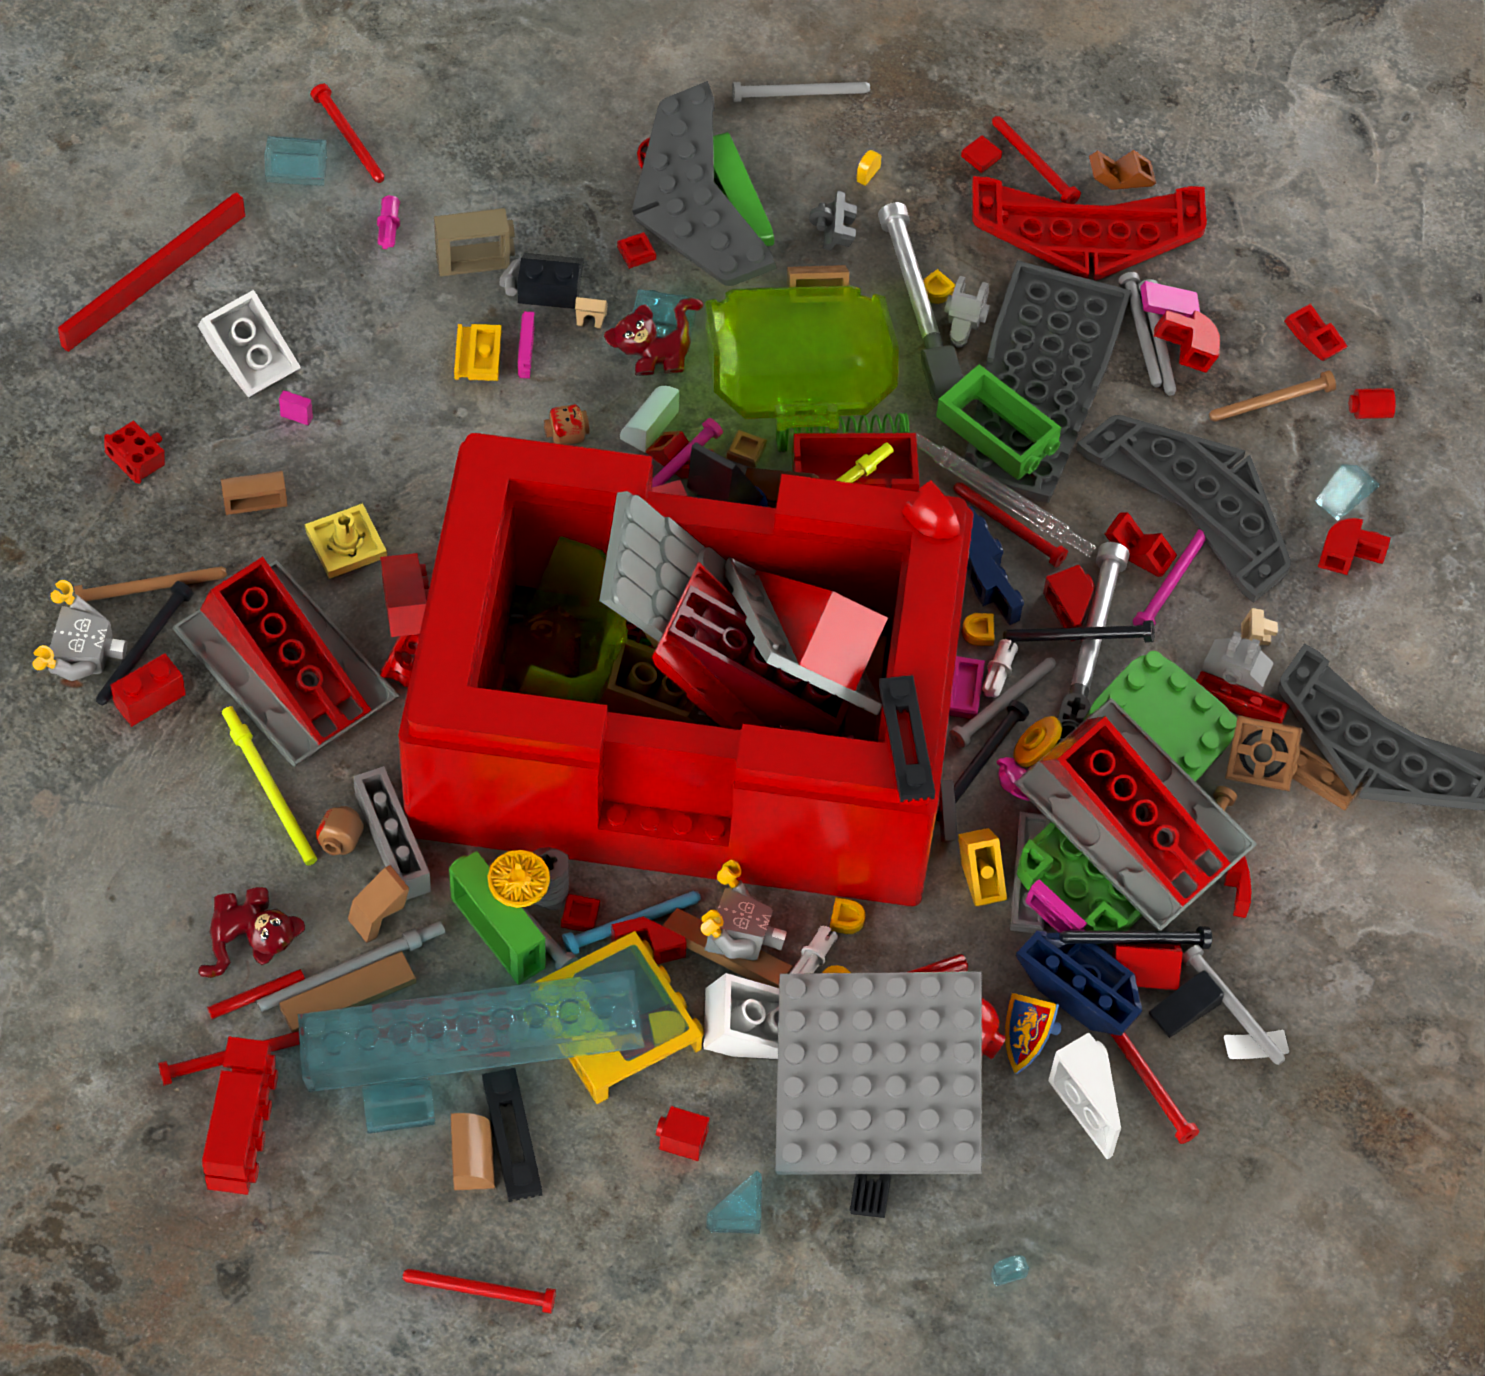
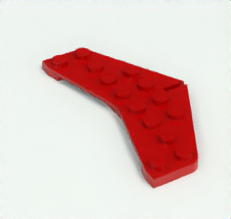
[972,176,1207,281]

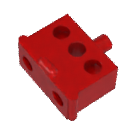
[104,420,165,484]

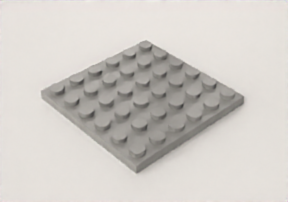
[775,972,982,1175]

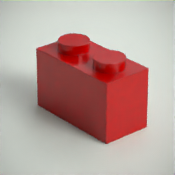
[110,653,186,727]

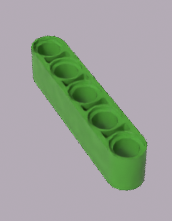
[713,132,774,247]

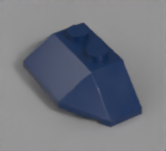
[1016,931,1142,1036]

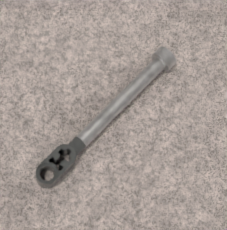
[878,202,963,400]
[1056,542,1130,745]

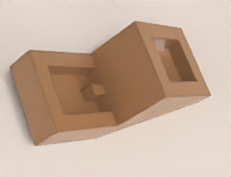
[348,865,409,943]

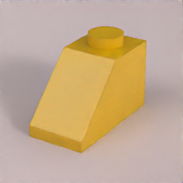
[958,828,1007,906]

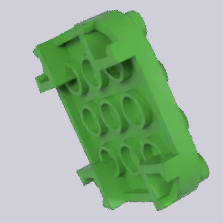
[1083,651,1237,782]
[1016,822,1142,945]

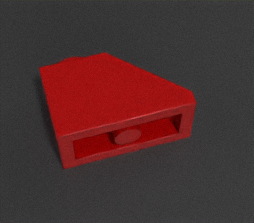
[1043,564,1095,642]

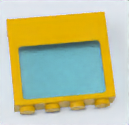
[530,931,704,1104]

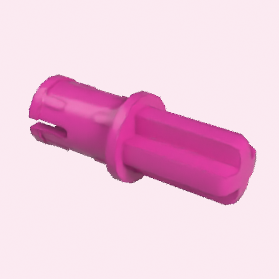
[377,195,400,250]

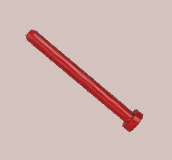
[310,83,384,183]
[992,116,1081,204]
[953,482,1068,568]
[158,1031,307,1086]
[1110,1032,1199,1144]
[402,1269,556,1314]

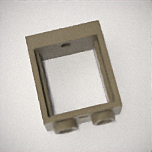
[434,208,515,276]

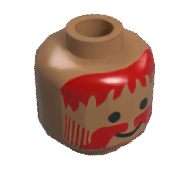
[544,404,590,445]
[316,806,364,855]

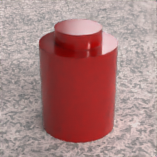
[1348,388,1396,419]

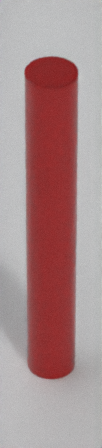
[207,969,305,1020]

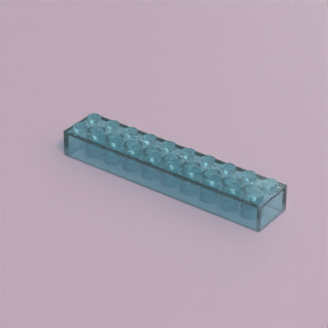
[298,970,645,1092]

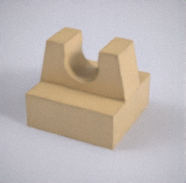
[575,297,608,329]
[1241,608,1278,645]

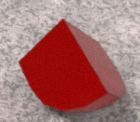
[902,480,960,539]

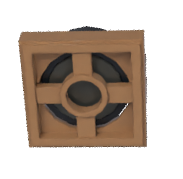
[1225,716,1302,792]

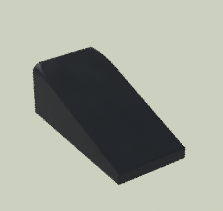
[1149,970,1224,1038]

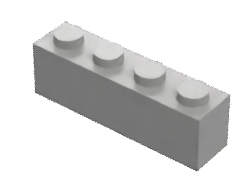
[353,766,431,900]

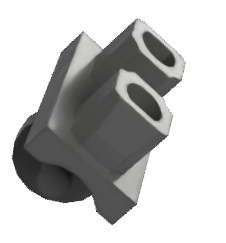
[809,190,857,251]

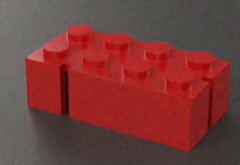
[792,433,920,492]
[202,1036,278,1195]

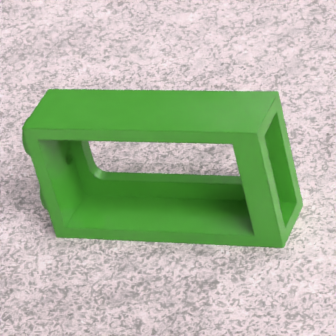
[936,364,1062,480]
[449,851,546,985]

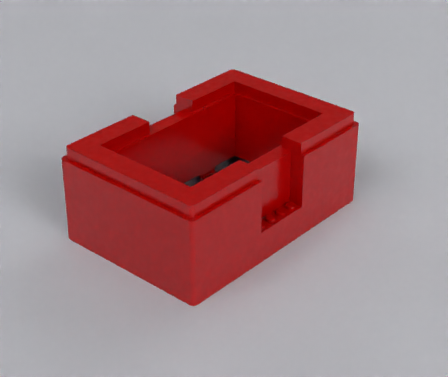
[398,433,974,907]

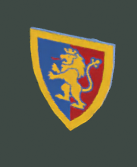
[1005,993,1061,1074]

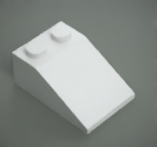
[198,290,301,398]
[704,973,779,1059]
[1048,1033,1121,1159]

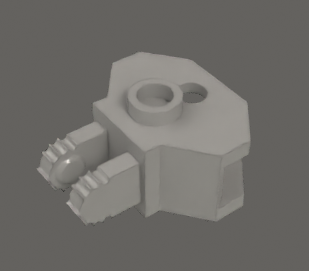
[944,276,990,348]
[1202,631,1273,693]

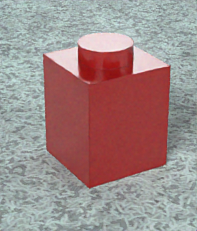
[655,1106,710,1161]

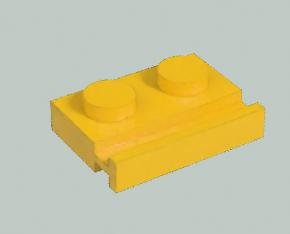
[454,324,502,381]

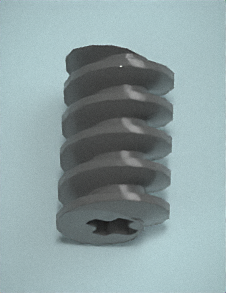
[533,847,569,910]

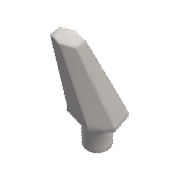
[499,258,521,296]

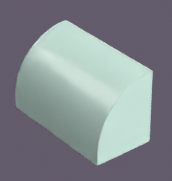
[620,386,679,453]

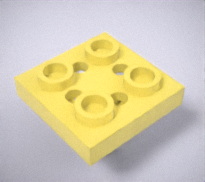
[305,503,387,579]

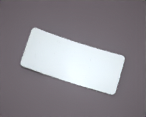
[1224,1030,1289,1059]

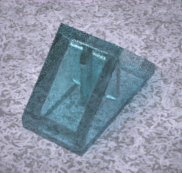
[1316,464,1380,520]
[706,1171,762,1234]

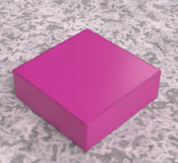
[279,390,313,426]

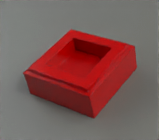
[961,135,1002,173]
[617,232,656,269]
[561,894,600,932]

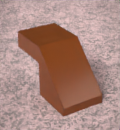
[1089,150,1156,190]

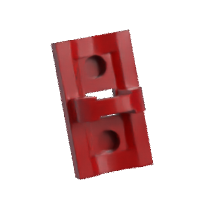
[380,634,420,687]

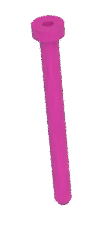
[652,418,723,488]
[1133,529,1206,627]

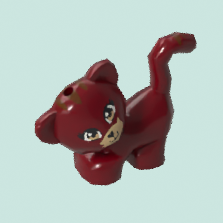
[604,298,703,376]
[198,887,305,978]

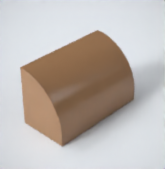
[787,265,849,303]
[221,471,288,515]
[451,1113,495,1191]

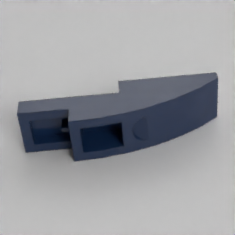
[967,506,1024,625]

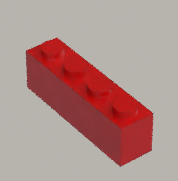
[380,553,429,637]

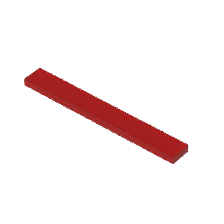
[58,192,245,352]

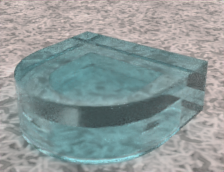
[991,1255,1029,1286]

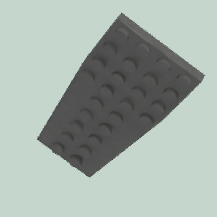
[961,260,1131,503]

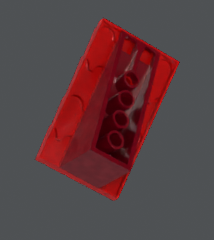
[651,562,850,736]

